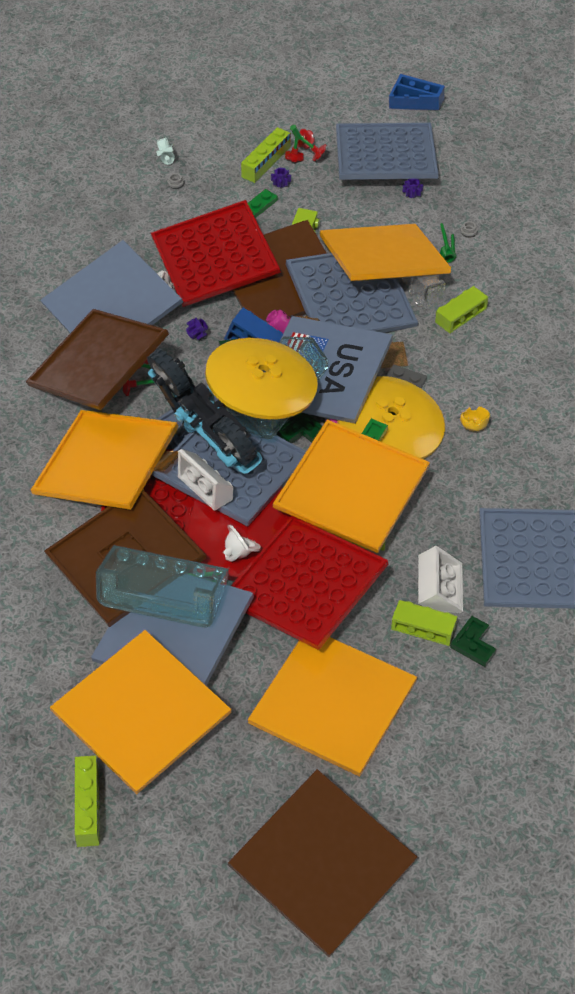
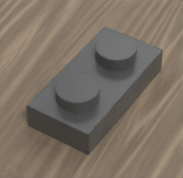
[387,365,427,389]

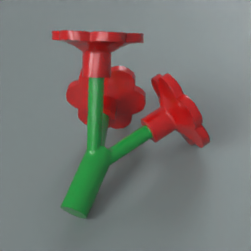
[285,125,327,162]

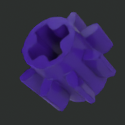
[271,167,291,188]
[402,179,423,198]
[186,317,208,340]

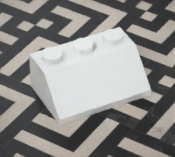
[178,449,233,511]
[418,546,463,613]

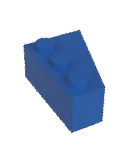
[389,74,445,110]
[224,307,283,343]

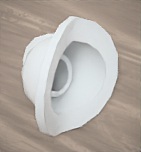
[223,525,261,562]

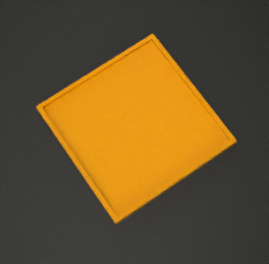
[320,224,451,281]
[31,410,179,510]
[273,419,430,553]
[50,630,231,794]
[248,637,417,777]

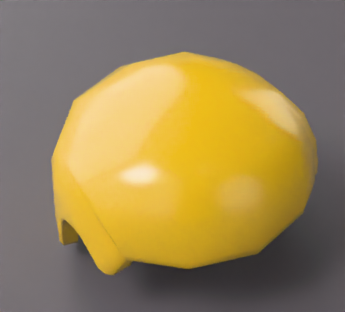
[460,406,490,432]

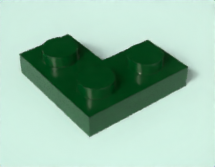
[276,413,322,443]
[450,616,496,667]

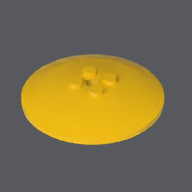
[205,338,318,419]
[337,376,445,459]

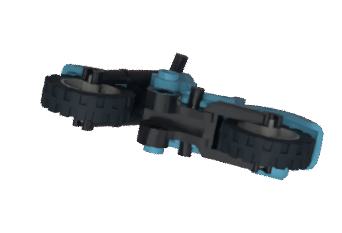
[147,348,262,474]

